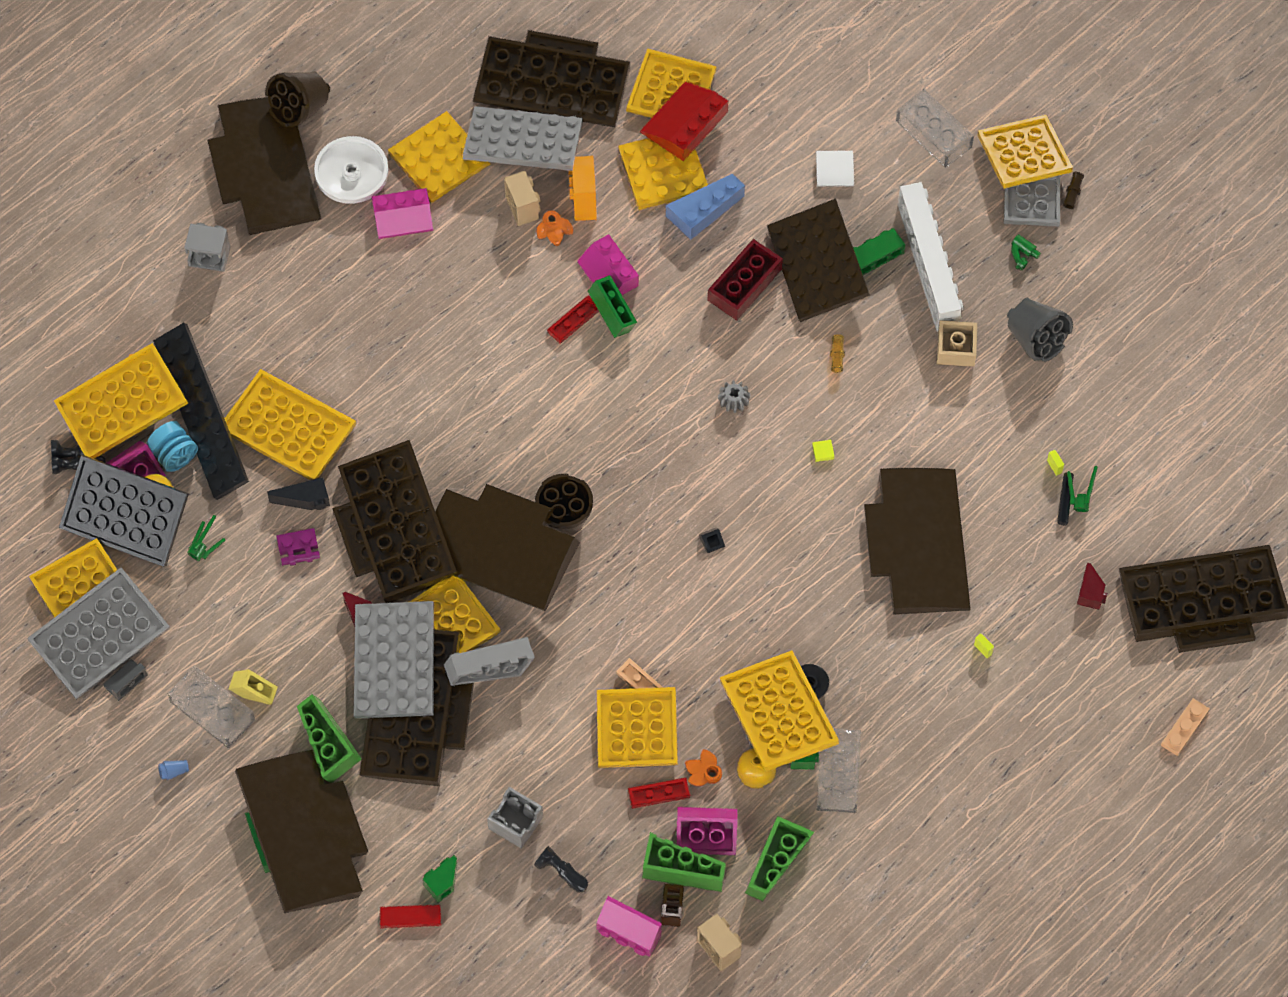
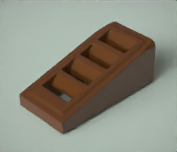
[661,883,684,927]

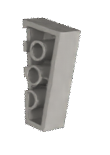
[444,637,535,686]

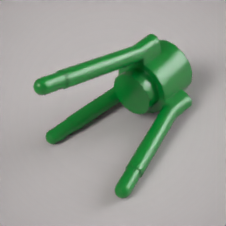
[1067,466,1098,512]
[187,515,225,561]

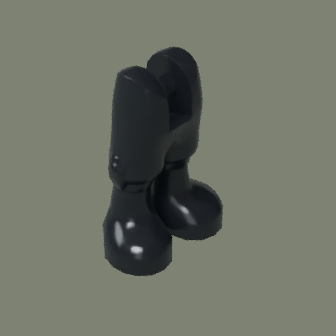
[51,440,106,474]
[534,846,588,893]

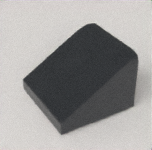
[699,528,725,553]

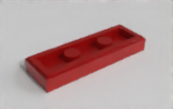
[547,295,599,344]
[628,777,690,809]
[380,905,441,928]

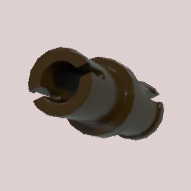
[1063,172,1084,209]

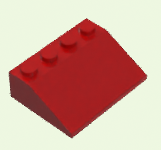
[640,82,729,162]

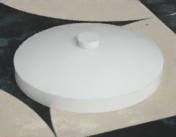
[314,136,388,204]

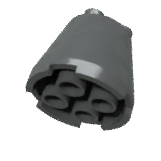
[1007,298,1073,362]

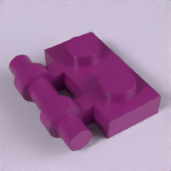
[276,528,320,566]

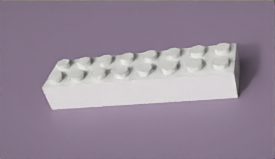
[898,182,963,331]

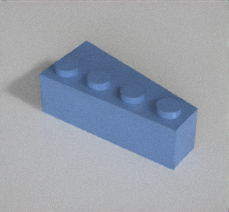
[666,174,745,240]

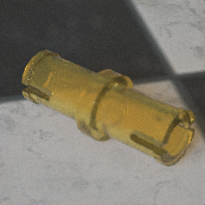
[830,335,845,373]

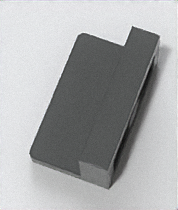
[103,659,148,701]

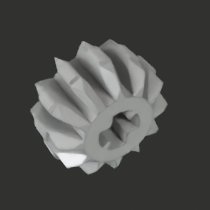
[718,380,750,413]

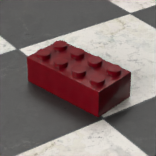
[707,239,783,321]

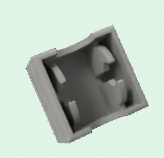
[184,223,230,271]
[487,787,543,849]

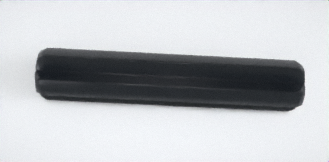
[1057,472,1074,526]

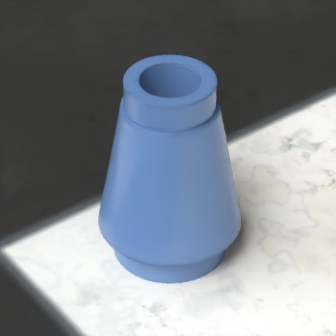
[158,760,189,780]

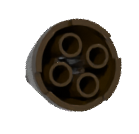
[265,71,331,127]
[535,474,593,536]

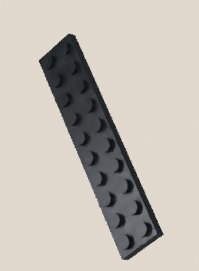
[153,322,249,500]

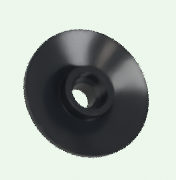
[801,664,829,699]

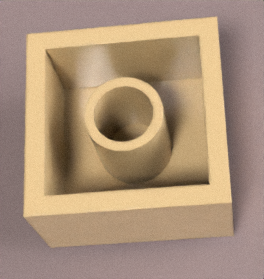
[504,171,541,226]
[937,321,977,367]
[697,914,742,971]

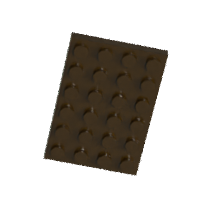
[767,198,870,322]

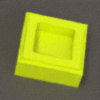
[812,440,835,462]
[1047,450,1064,476]
[974,633,994,658]

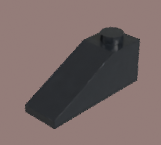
[267,477,330,510]

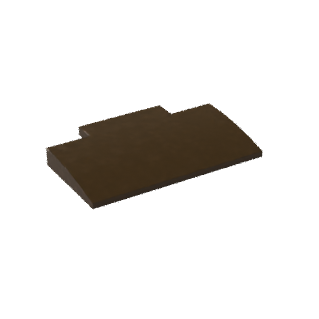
[473,30,630,128]
[207,97,321,235]
[332,440,457,603]
[864,468,971,615]
[435,484,580,612]
[1119,545,1288,653]
[359,630,474,786]
[235,750,368,914]

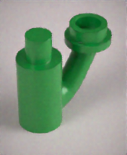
[1011,234,1041,271]

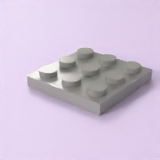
[1004,175,1060,227]

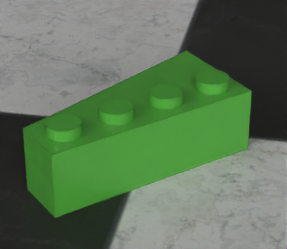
[297,694,362,783]
[745,816,814,901]
[642,832,726,892]

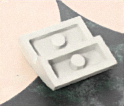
[816,151,854,187]

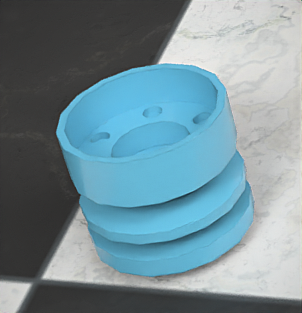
[146,421,198,472]

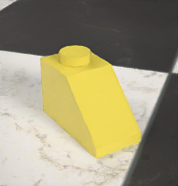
[229,669,277,705]

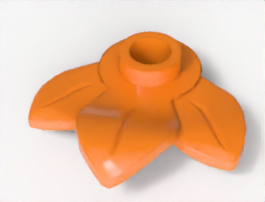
[536,210,573,246]
[685,749,722,786]

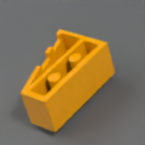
[568,156,597,221]

